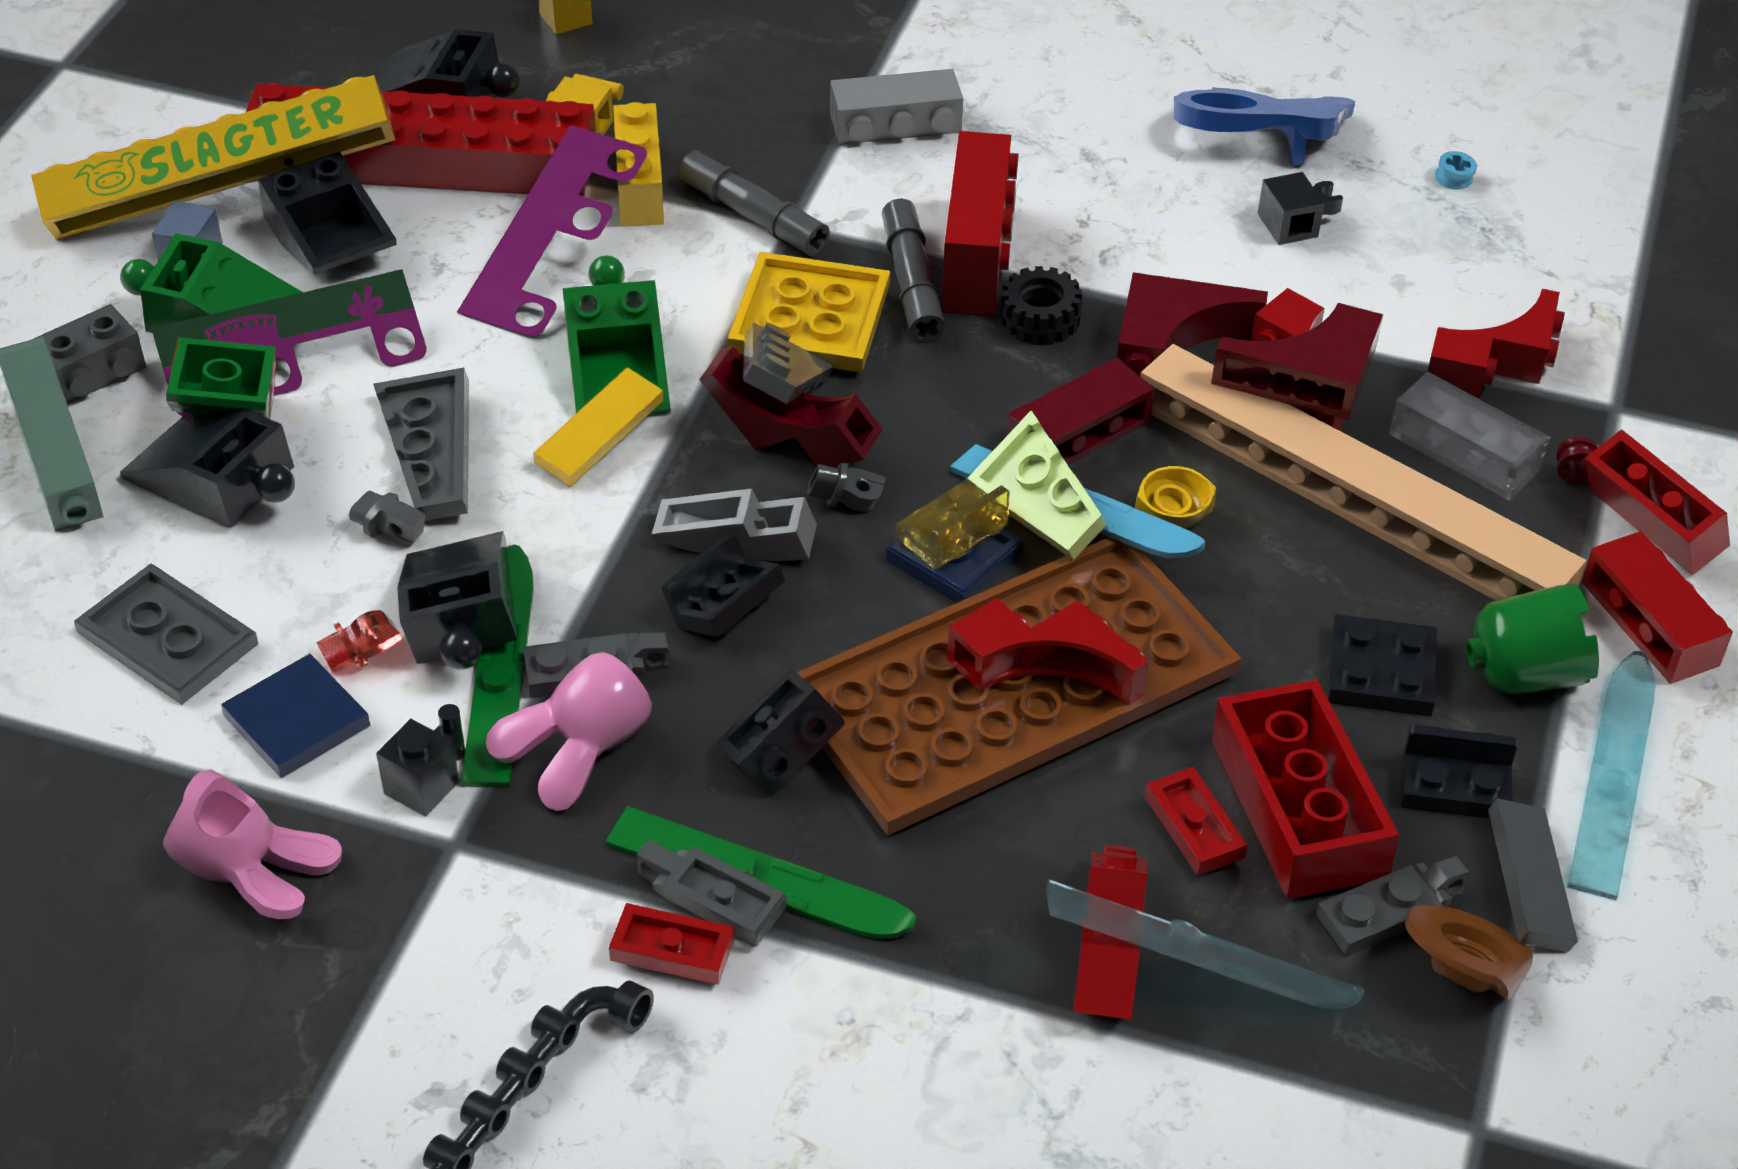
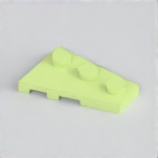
[966,411,1107,560]

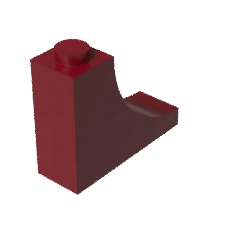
[1117,272,1268,376]
[1211,303,1384,420]

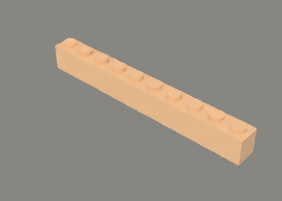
[1140,344,1587,600]

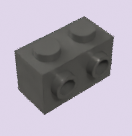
[31,304,146,404]

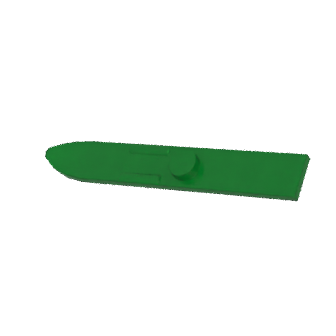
[461,544,534,787]
[605,806,917,939]

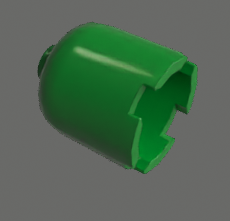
[1465,583,1599,694]

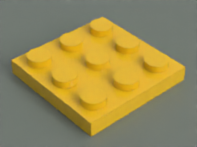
[727,251,890,373]

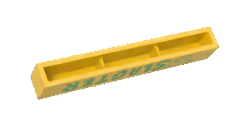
[31,75,396,240]

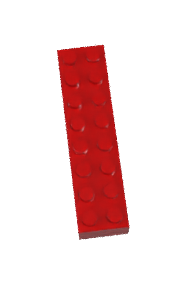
[246,83,595,197]

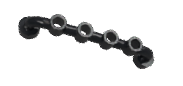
[423,980,654,1169]

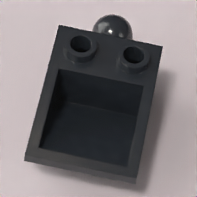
[373,29,519,97]
[258,151,397,275]
[120,409,295,526]
[397,531,517,670]

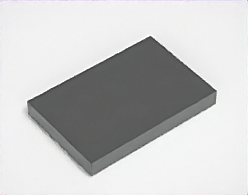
[74,563,259,705]

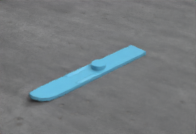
[950,444,1205,559]

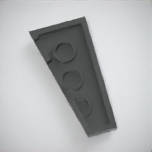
[743,322,834,404]
[373,367,469,521]

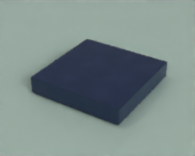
[886,495,1024,603]
[221,653,370,778]

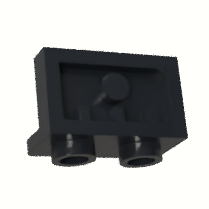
[716,668,845,796]
[1401,725,1517,818]

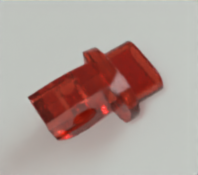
[316,610,403,674]

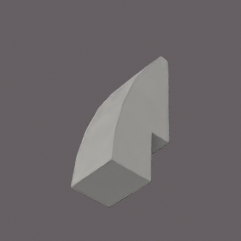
[652,488,817,561]

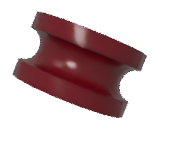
[1556,437,1599,484]

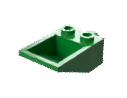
[120,233,303,360]
[563,255,671,415]

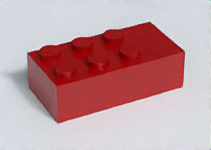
[941,131,1019,317]
[1212,679,1399,899]

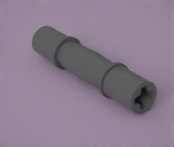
[679,150,830,256]
[881,198,945,343]

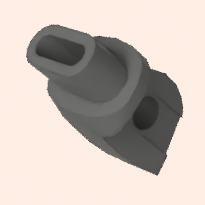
[807,463,886,512]
[349,490,425,545]

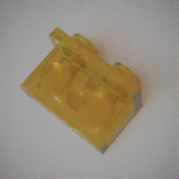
[895,479,1010,570]

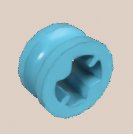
[1435,151,1477,190]

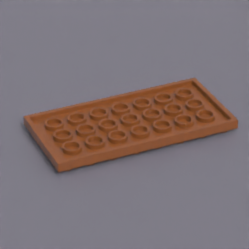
[796,537,1242,836]

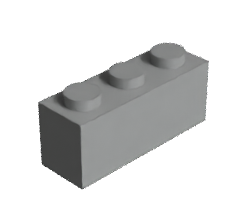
[830,69,963,145]

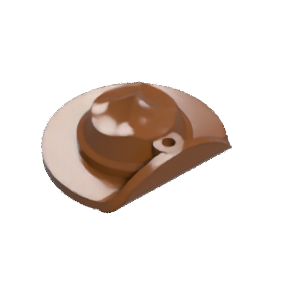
[1405,905,1533,1000]

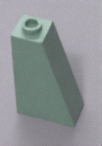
[0,337,104,531]

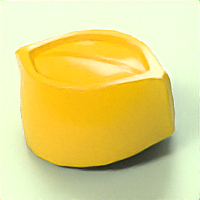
[1135,466,1216,529]

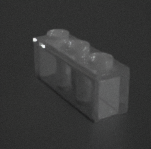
[1389,372,1549,501]

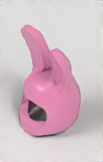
[486,652,652,811]
[163,769,342,919]

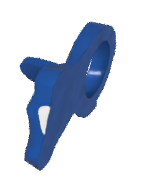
[1174,87,1355,166]

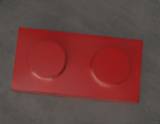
[1145,767,1248,876]
[609,903,735,985]

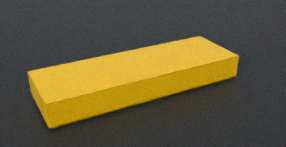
[533,367,663,487]

